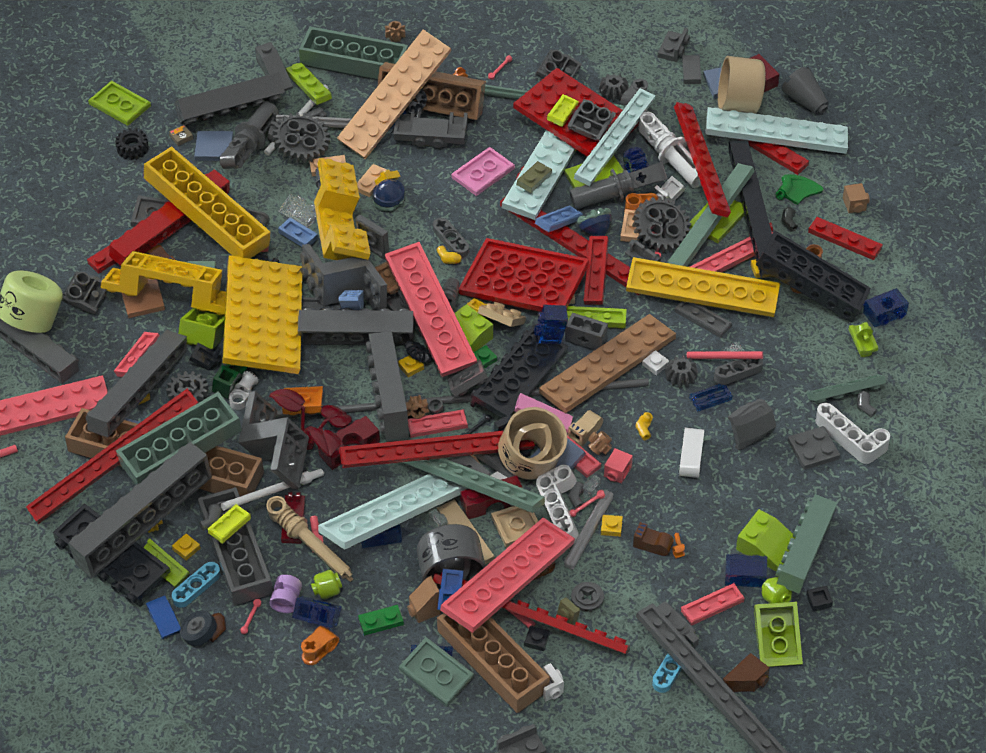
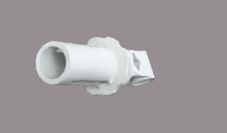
[639,112,702,188]

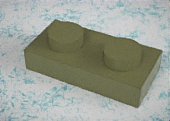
[516,161,552,193]

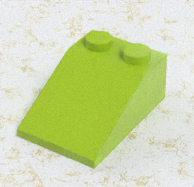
[426,304,493,352]
[178,308,225,349]
[736,509,795,572]
[754,602,803,667]

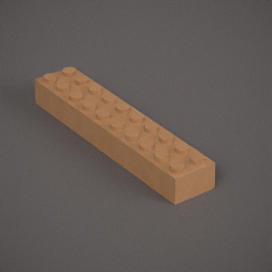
[65,408,264,503]

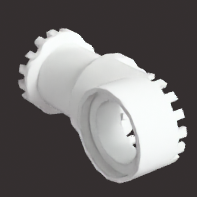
[229,371,258,410]

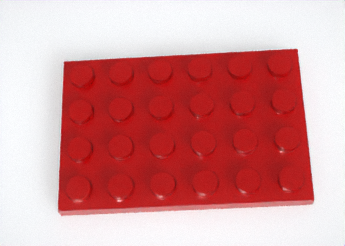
[513,68,639,157]
[459,238,589,316]

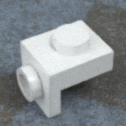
[654,176,686,203]
[543,663,564,701]

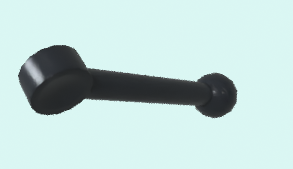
[460,414,492,435]

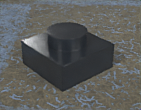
[806,586,833,611]
[524,626,550,651]

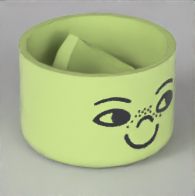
[0,271,63,333]

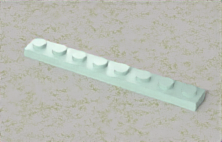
[574,88,655,186]

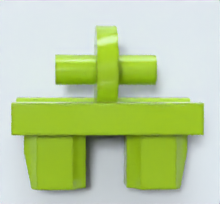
[849,322,878,357]

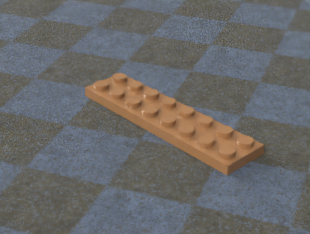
[539,314,676,414]

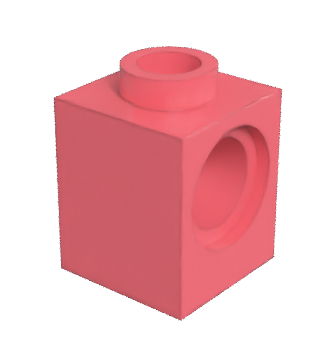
[604,448,633,484]

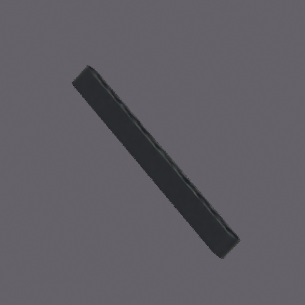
[728,140,776,279]

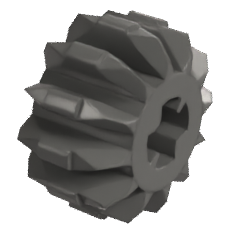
[599,73,629,102]
[665,355,698,388]

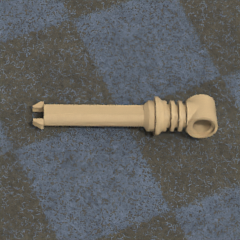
[266,496,353,582]

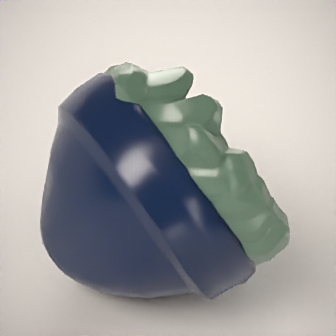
[372,179,405,212]
[577,208,612,236]

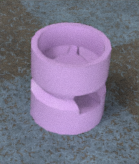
[269,575,302,613]

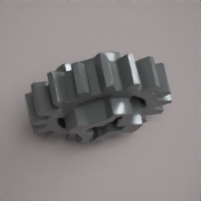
[166,371,209,402]

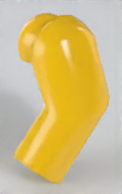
[436,246,462,264]
[636,412,653,440]

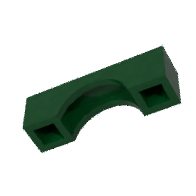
[212,364,250,399]

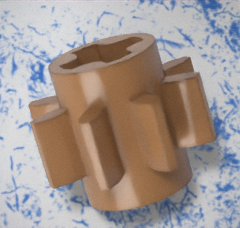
[385,21,406,42]
[406,395,429,419]
[588,431,612,455]

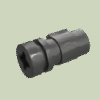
[443,278,460,308]

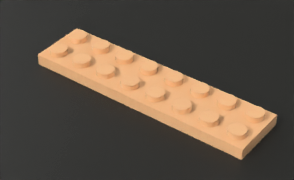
[337,30,451,159]

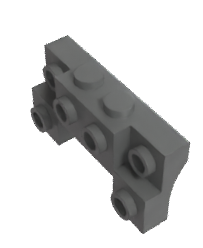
[394,112,468,148]

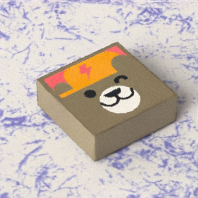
[169,125,193,146]

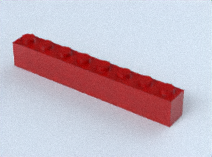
[109,169,230,266]

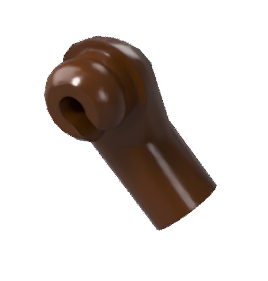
[209,613,226,643]

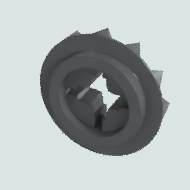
[571,582,604,611]

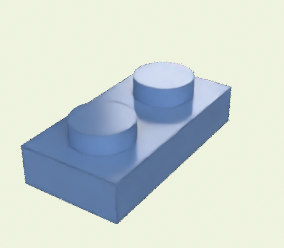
[278,218,318,247]

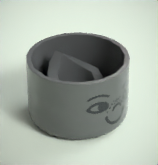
[417,524,486,590]

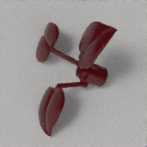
[269,389,352,457]

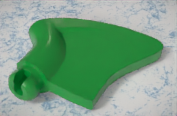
[775,174,823,205]

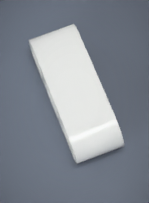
[679,428,704,478]

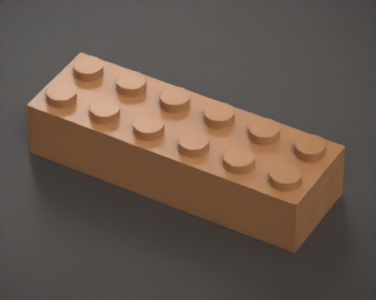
[377,62,486,120]
[437,613,550,713]

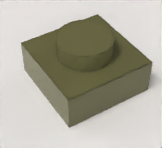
[557,597,580,625]

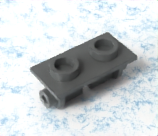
[625,239,665,263]

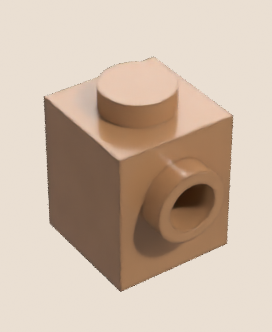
[843,183,870,213]

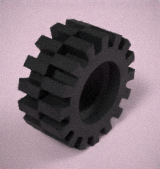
[115,128,149,160]

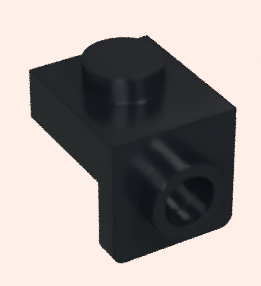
[189,343,222,370]

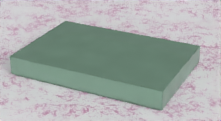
[399,637,474,706]

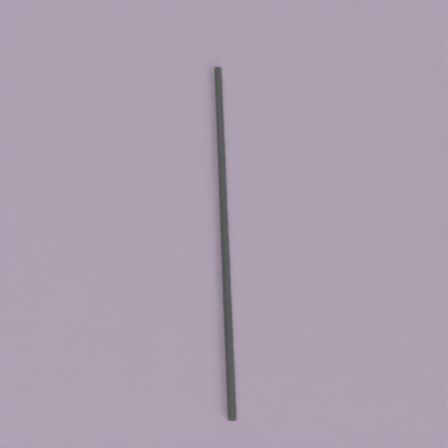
[275,378,649,419]

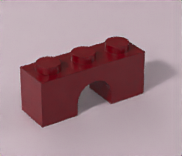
[318,416,380,470]
[460,475,522,519]

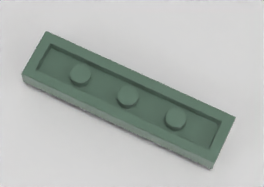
[807,374,886,403]

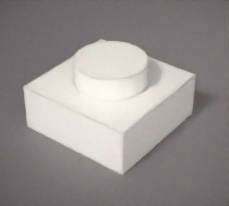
[642,350,669,375]

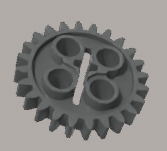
[272,112,330,163]
[632,196,691,253]

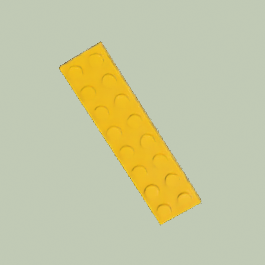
[626,257,780,317]

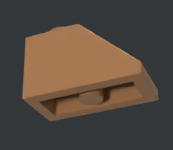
[407,576,441,623]

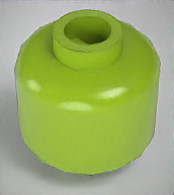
[311,570,342,600]
[762,577,792,603]

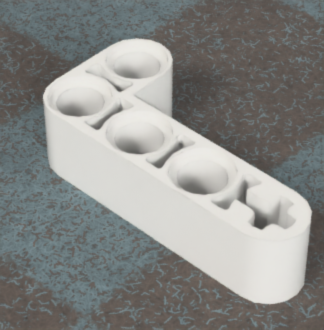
[816,403,890,464]
[536,465,579,543]

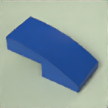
[437,569,464,610]
[146,596,181,639]

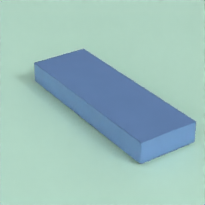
[535,205,583,232]

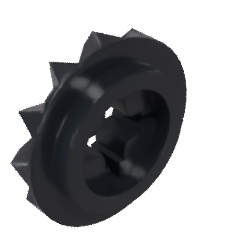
[405,88,427,113]
[404,341,432,362]

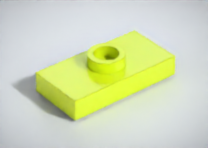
[547,94,579,127]
[207,504,251,544]

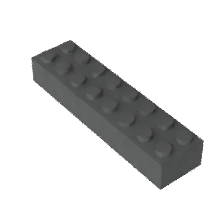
[69,442,212,579]

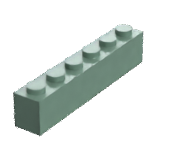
[776,494,837,594]

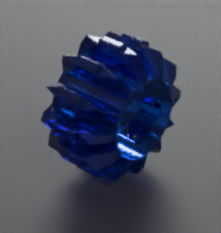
[623,147,649,178]

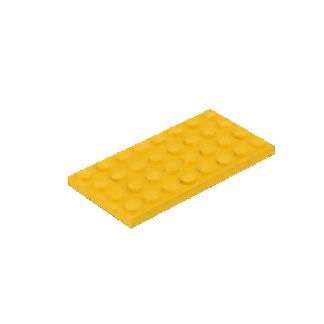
[222,255,302,374]

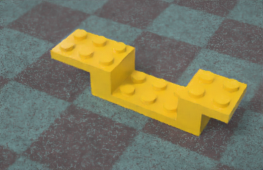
[314,158,371,261]
[101,251,226,315]

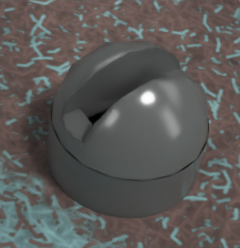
[427,398,444,415]

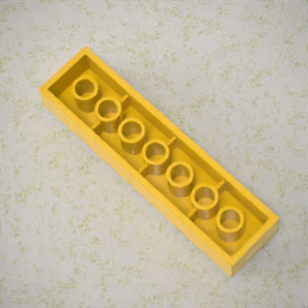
[144,146,270,259]

